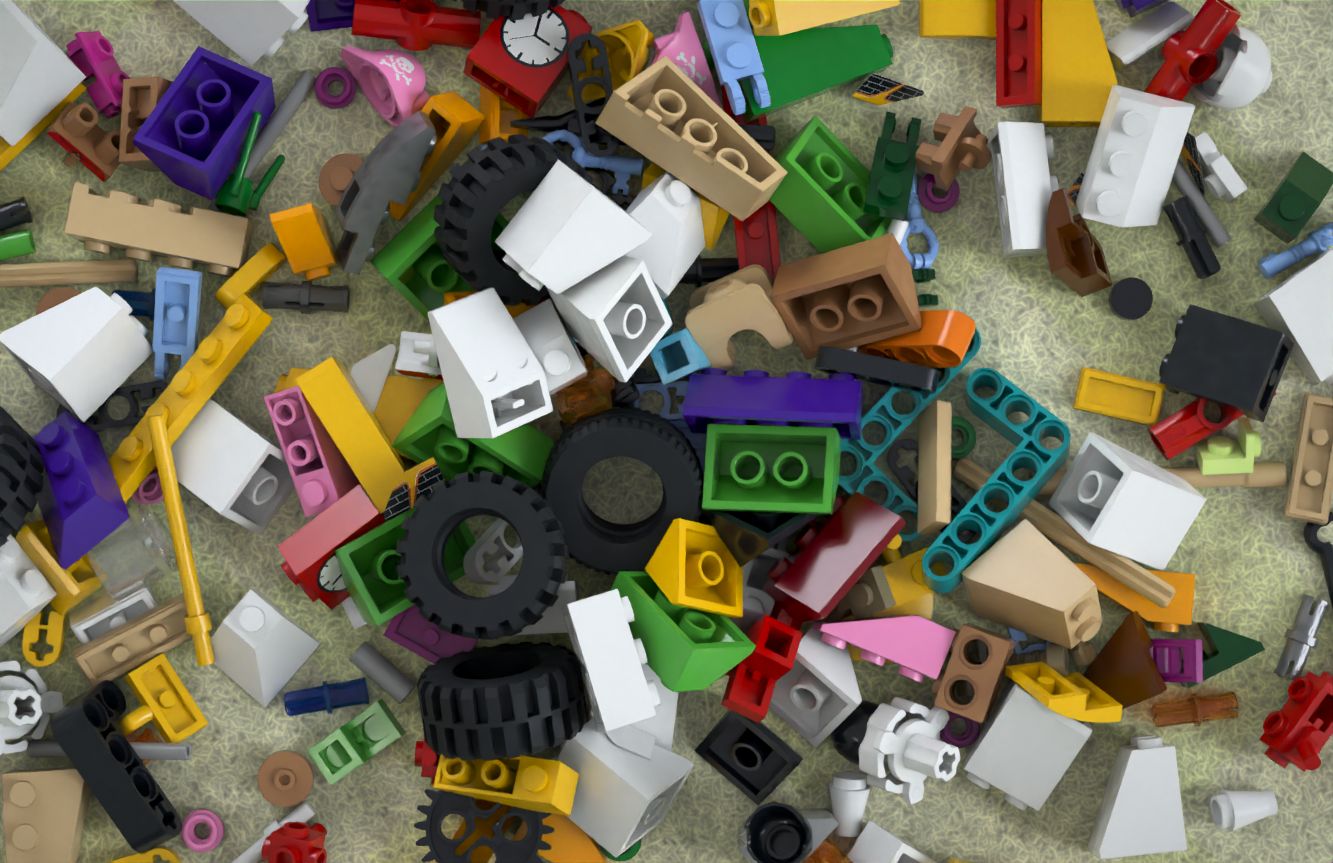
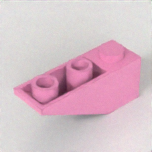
[264,386,361,517]
[812,614,956,683]

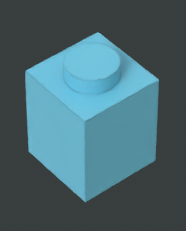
[650,328,711,385]

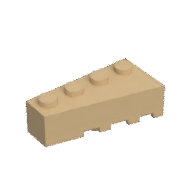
[595,56,788,221]
[64,182,254,277]
[1,767,91,863]

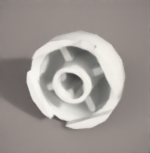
[1192,24,1272,110]

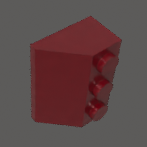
[762,491,907,623]

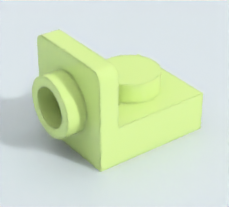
[1195,418,1261,475]

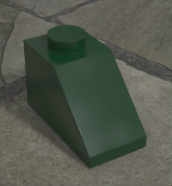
[1254,152,1333,244]

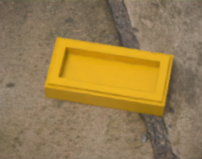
[1073,367,1165,427]

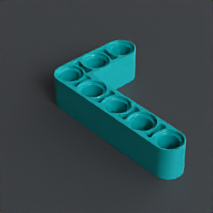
[838,329,981,542]
[922,367,1071,593]

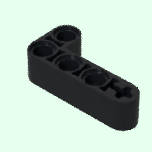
[51,680,182,854]

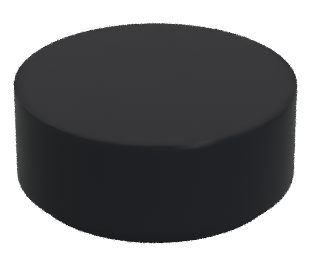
[1109,277,1153,321]

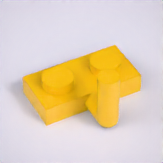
[871,534,947,617]
[116,653,209,743]

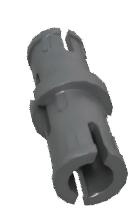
[1273,594,1329,681]

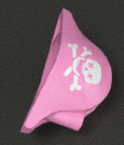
[650,11,721,108]
[340,46,430,128]

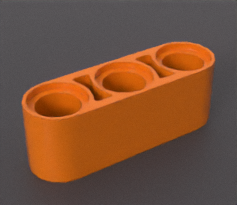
[859,310,976,368]

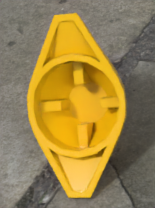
[567,20,655,102]

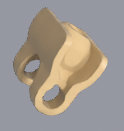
[685,264,793,372]

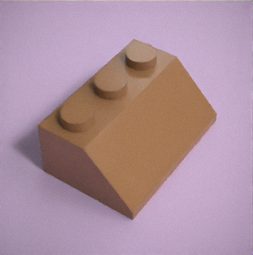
[770,233,922,360]

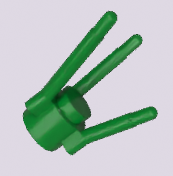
[214,111,285,217]

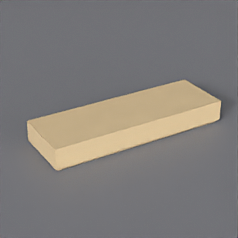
[1283,393,1333,526]
[918,400,952,535]
[72,593,192,687]

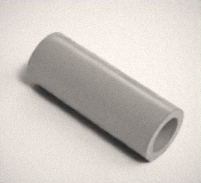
[349,641,416,704]

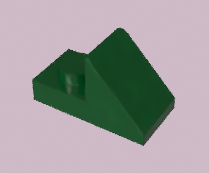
[1180,622,1265,688]

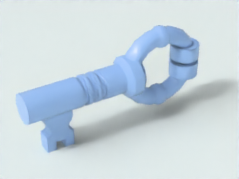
[542,129,644,196]
[900,168,939,270]
[1259,222,1333,279]

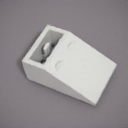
[427,288,553,438]

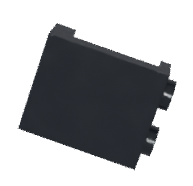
[1159,304,1294,422]

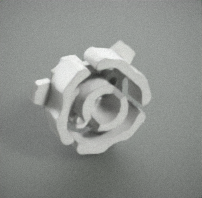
[0,661,63,756]
[859,697,961,804]

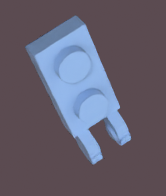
[697,0,771,115]
[152,266,202,380]

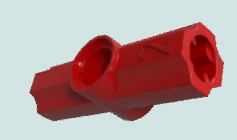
[351,0,481,51]
[1144,0,1241,101]
[1148,392,1277,460]

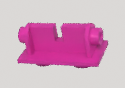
[66,31,130,119]

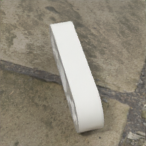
[463,489,541,584]

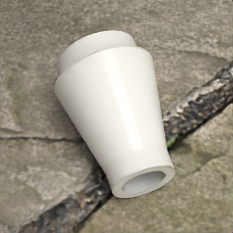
[828,772,871,837]
[1210,790,1278,832]

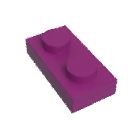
[383,604,479,664]

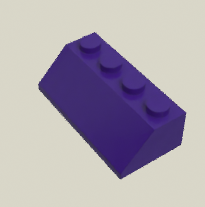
[682,368,863,440]

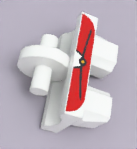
[395,331,443,380]

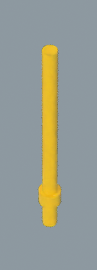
[147,414,215,666]

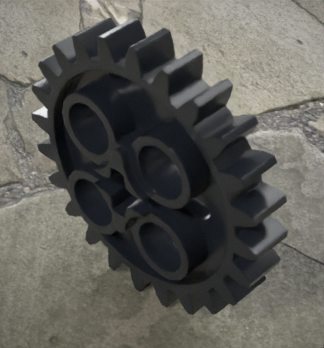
[414,789,554,863]

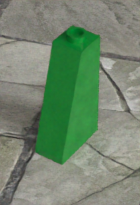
[737,25,893,123]

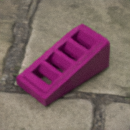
[1149,638,1203,683]

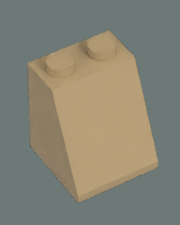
[961,519,1103,649]

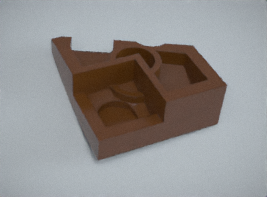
[1046,188,1112,297]
[1083,611,1167,723]

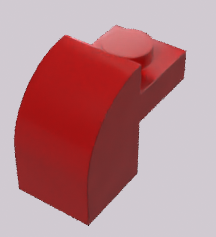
[721,615,803,723]

